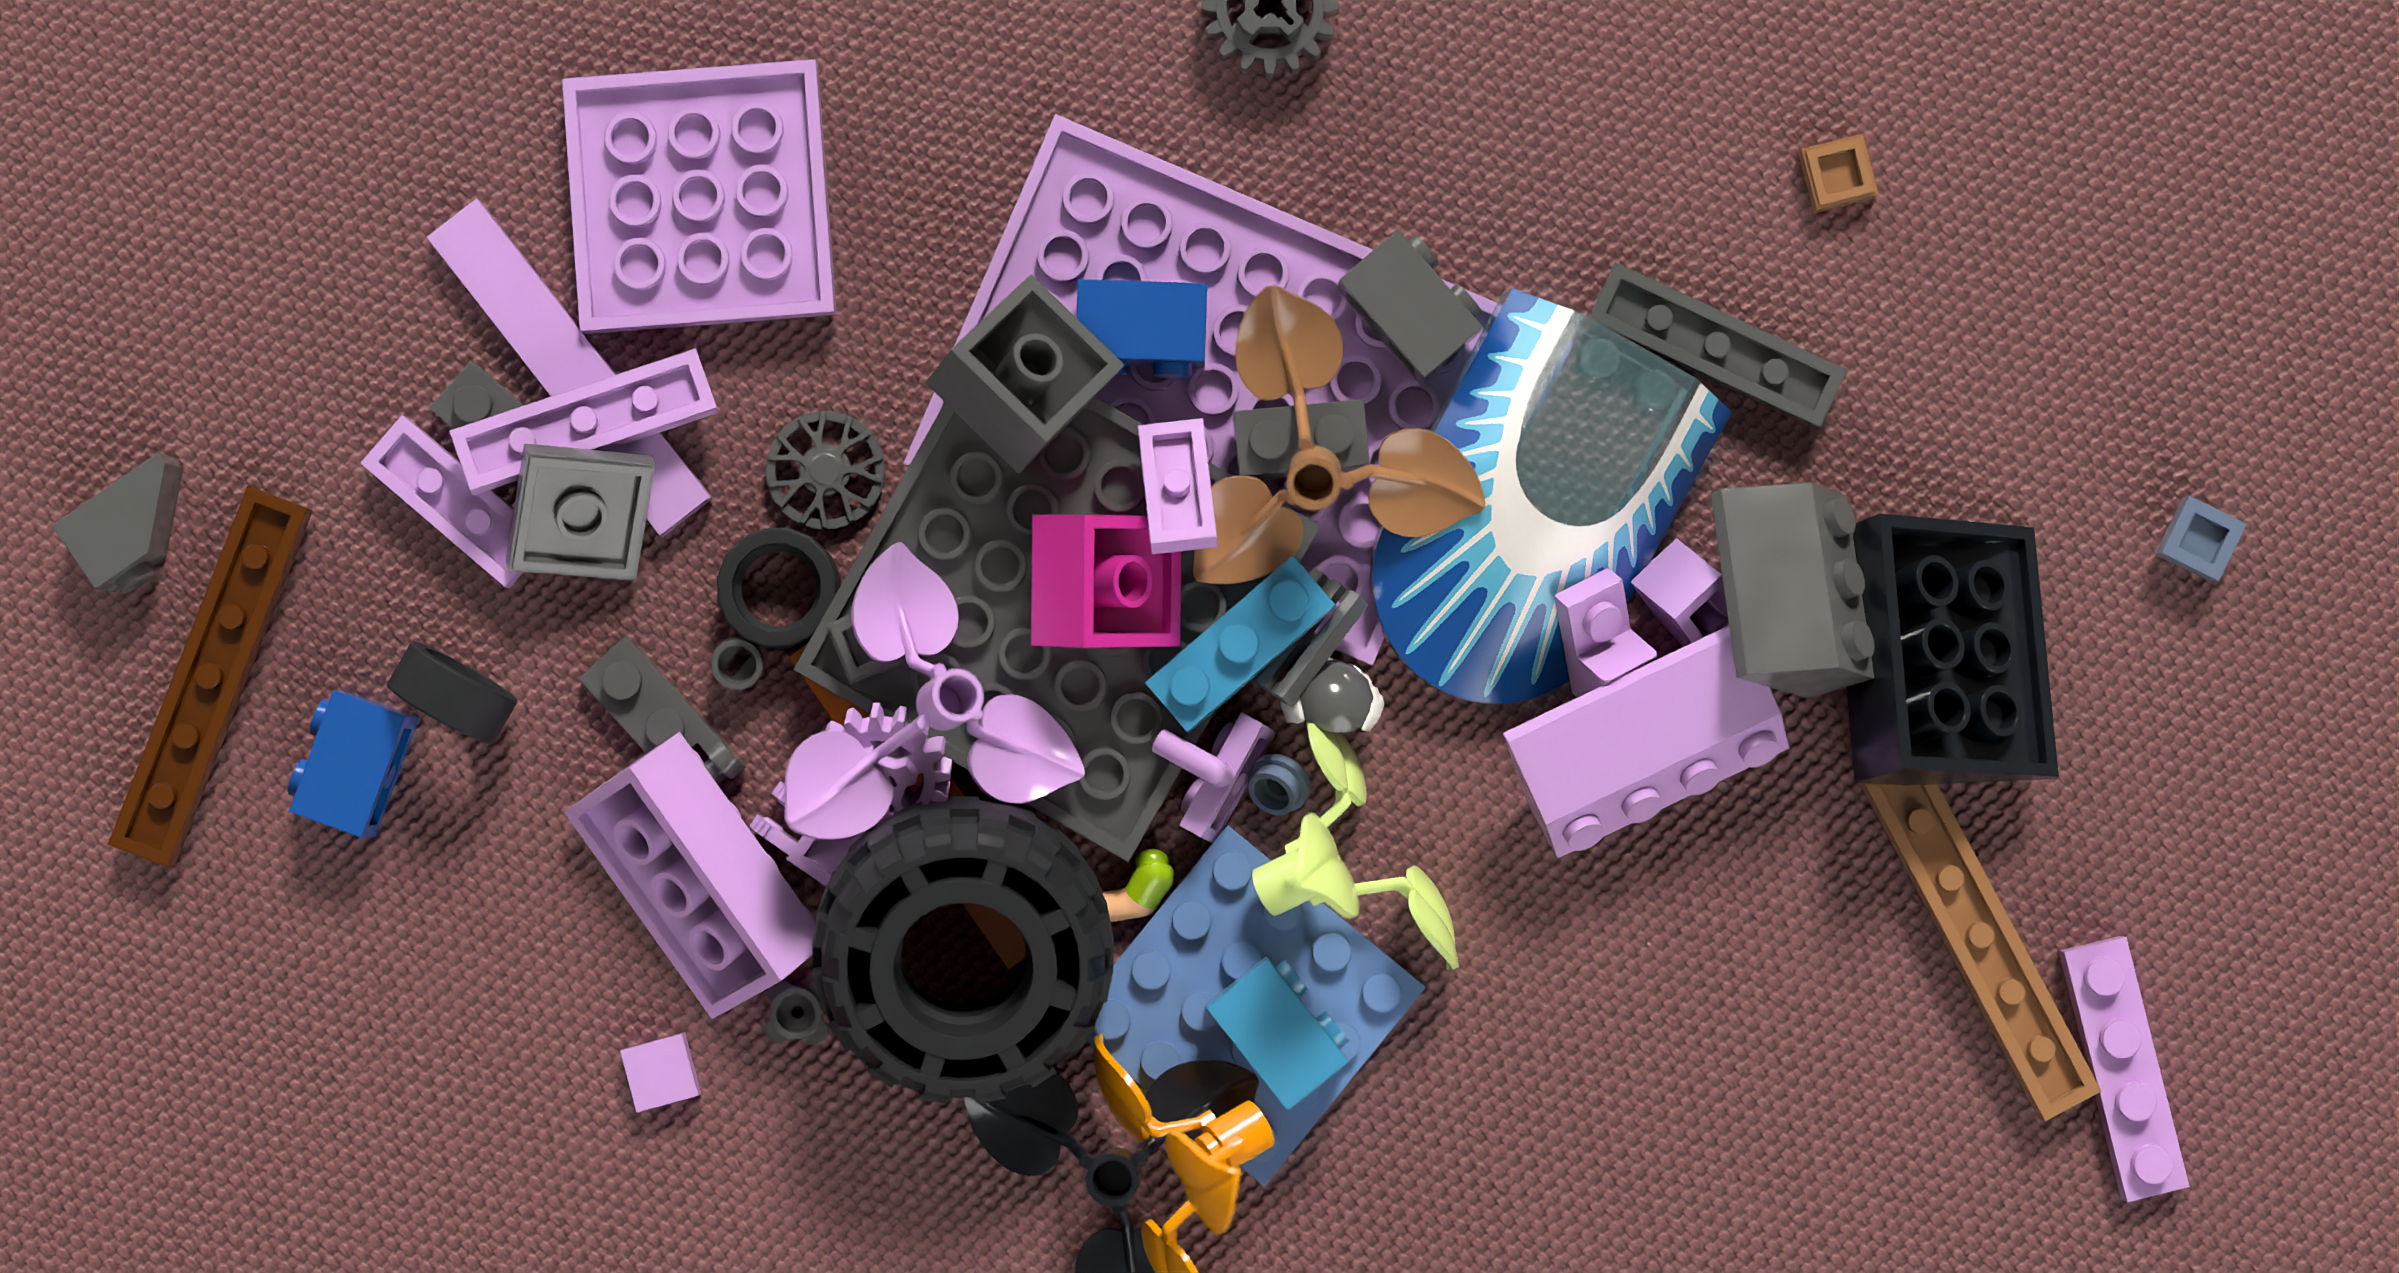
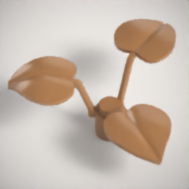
[1193,285,1485,584]

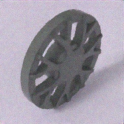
[766,411,885,530]

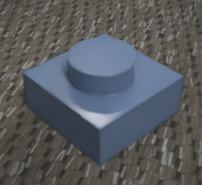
[2155,496,2247,582]

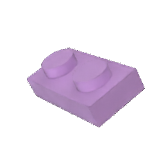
[1138,418,1217,554]

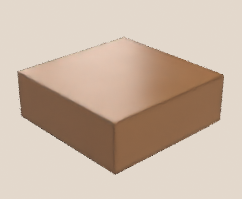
[1798,134,1879,213]

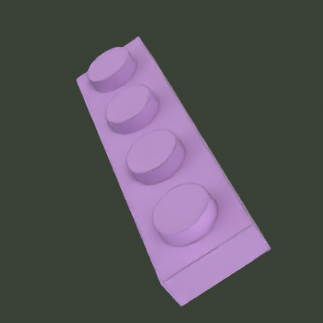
[449,348,718,495]
[2058,936,2190,1202]

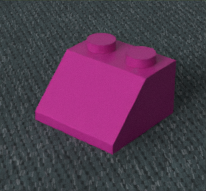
[1031,515,1181,648]

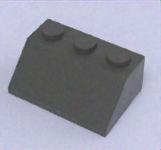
[1711,483,1875,698]

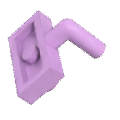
[1152,712,1276,843]

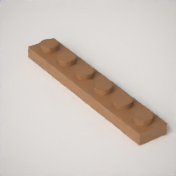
[1860,783,2101,1121]

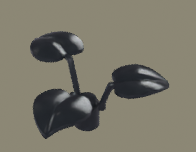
[964,1059,1259,1273]

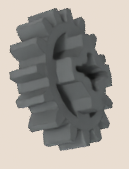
[1201,0,1339,80]

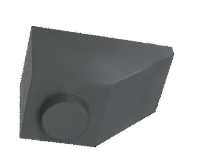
[52,453,183,594]

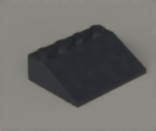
[1846,513,2059,786]

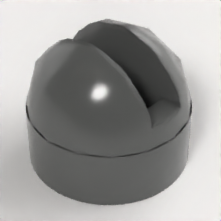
[711,637,763,690]

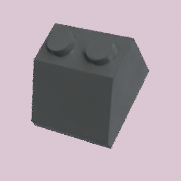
[925,274,1125,474]

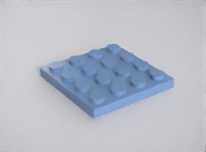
[1087,825,1426,1187]

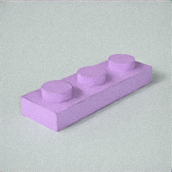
[361,415,524,588]

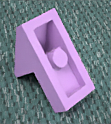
[1554,568,1657,698]

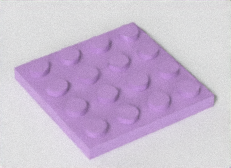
[562,59,837,334]

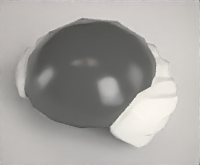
[1280,657,1384,733]

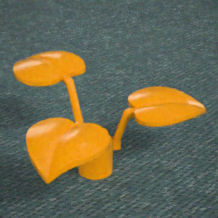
[1094,1033,1275,1273]

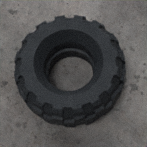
[813,796,1114,1104]

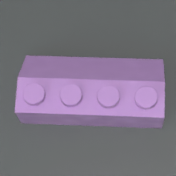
[1503,626,1789,858]
[564,732,816,1019]

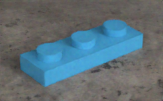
[1145,556,1337,733]

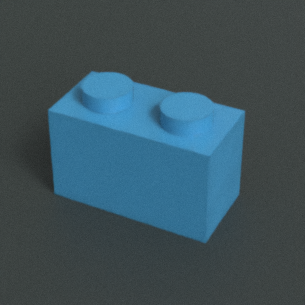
[1206,956,1349,1111]

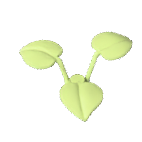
[1252,720,1459,971]

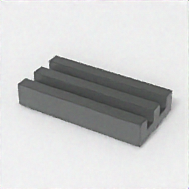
[1251,567,1368,707]

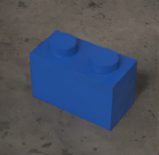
[1076,279,1207,379]
[288,690,420,838]

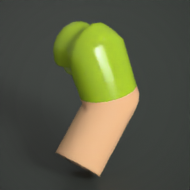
[1103,849,1174,922]

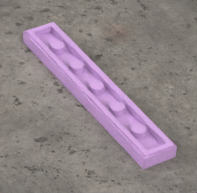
[427,198,713,537]

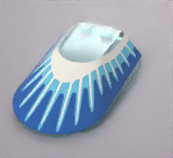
[1369,288,1731,704]

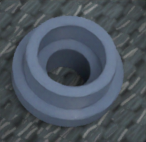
[1248,754,1311,815]

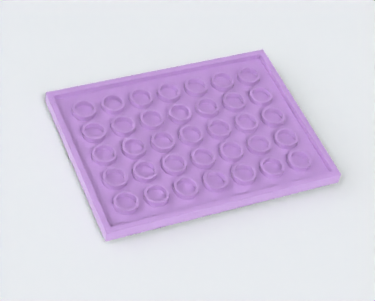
[903,114,1503,666]

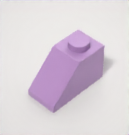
[1630,538,1729,647]

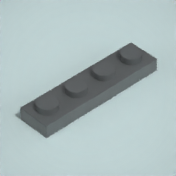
[1586,262,1847,430]

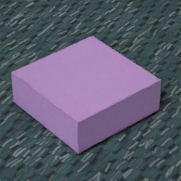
[620,1032,702,1112]

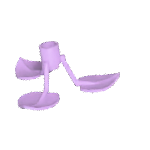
[785,542,1085,840]

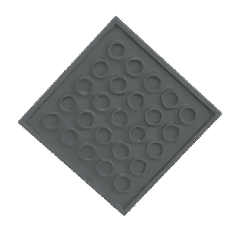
[793,397,1320,862]

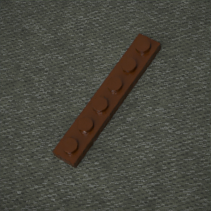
[108,486,313,867]

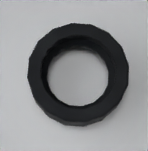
[717,528,841,649]
[387,641,517,744]

